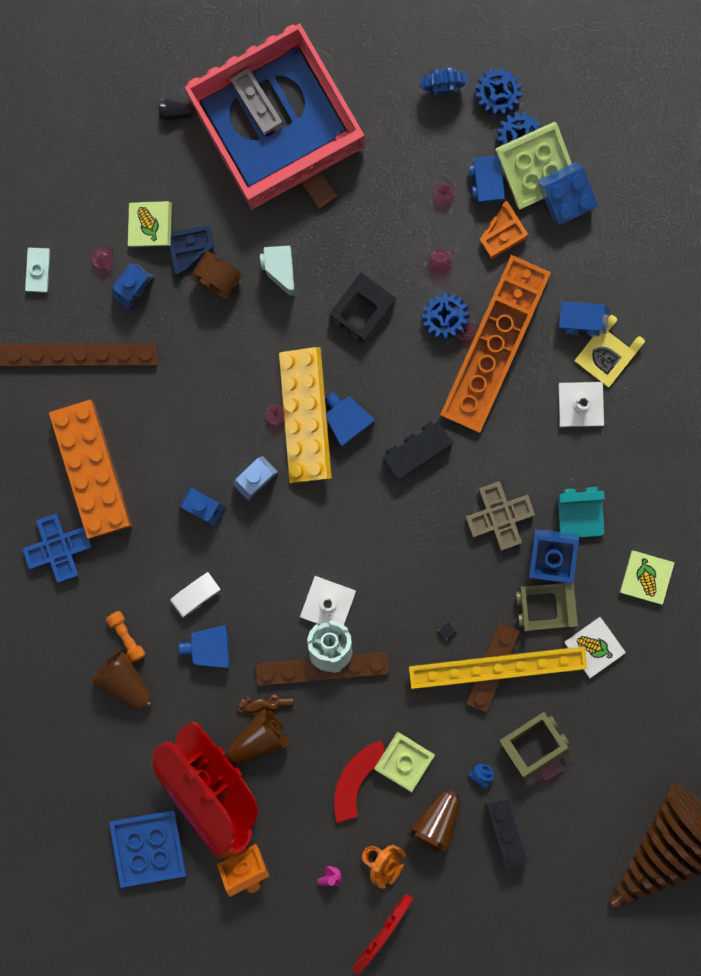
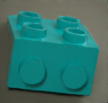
[557,487,605,537]

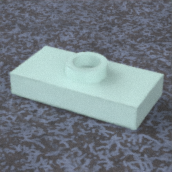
[25,248,51,293]

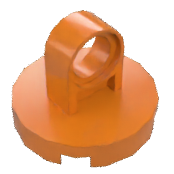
[362,845,406,889]

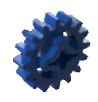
[475,67,522,116]
[420,68,468,95]
[497,112,541,145]
[422,292,470,341]

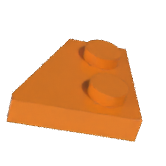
[480,201,529,259]

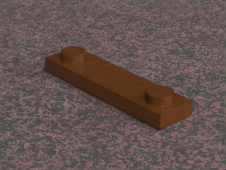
[466,623,520,713]

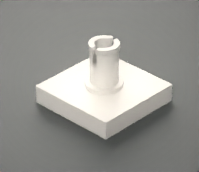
[558,382,604,427]
[300,576,356,625]

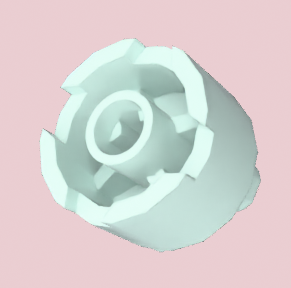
[307,620,353,673]

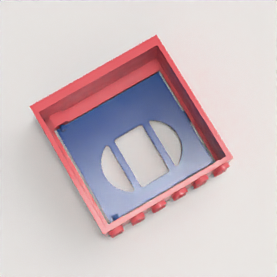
[185,24,365,210]

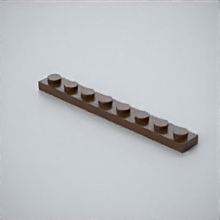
[0,343,158,367]

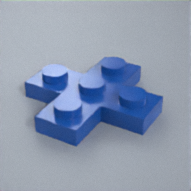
[22,513,93,583]

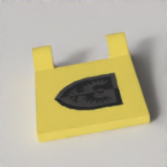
[575,315,645,388]

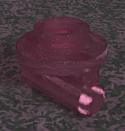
[92,246,113,270]
[430,248,452,270]

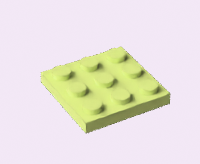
[495,122,572,209]

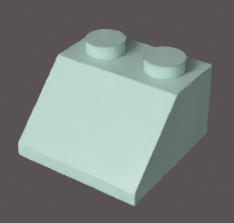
[260,246,295,296]

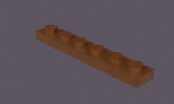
[256,652,389,686]

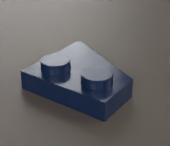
[170,225,214,276]

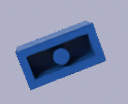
[469,156,505,205]
[559,302,609,337]

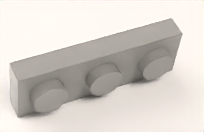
[230,68,283,135]

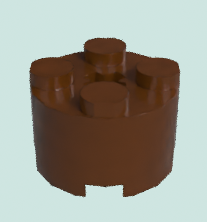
[190,251,243,300]

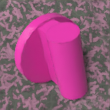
[317,866,342,886]

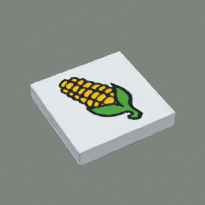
[564,617,626,678]

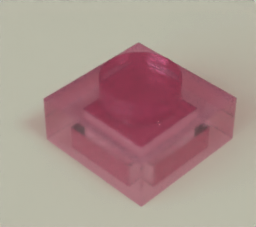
[534,750,564,781]

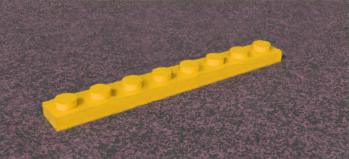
[409,646,588,689]

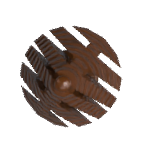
[609,784,701,909]

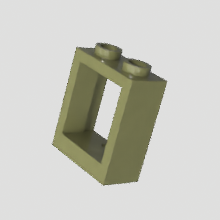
[500,712,571,781]

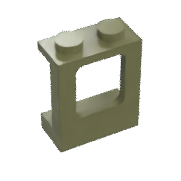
[516,582,578,631]

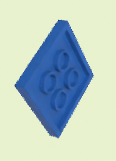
[109,810,186,888]

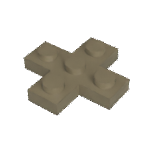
[466,481,535,550]

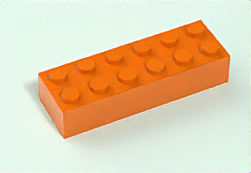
[49,399,132,539]

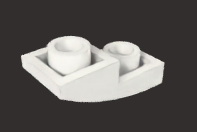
[170,572,221,618]

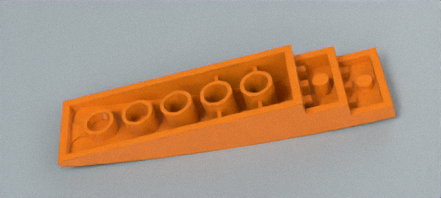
[440,255,551,432]

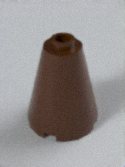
[91,651,152,711]
[226,709,289,764]
[408,790,461,855]

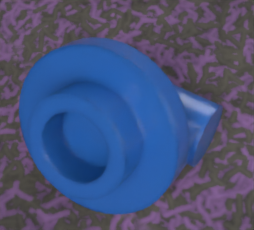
[468,764,494,789]

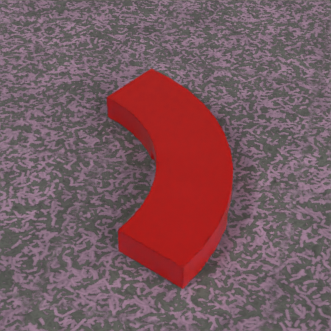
[334,740,385,823]
[352,894,413,975]

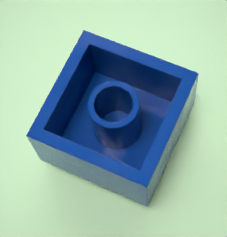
[537,162,599,225]
[529,529,579,583]

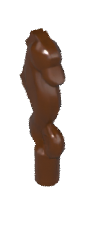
[237,694,293,716]

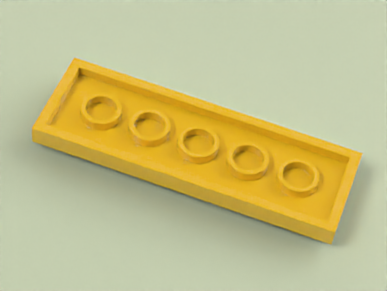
[279,347,331,483]

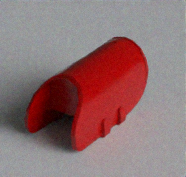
[152,722,259,858]

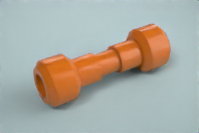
[106,611,145,663]

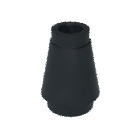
[159,99,191,120]

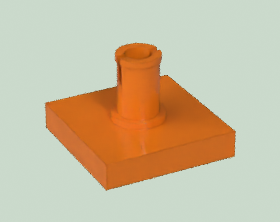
[217,844,269,897]

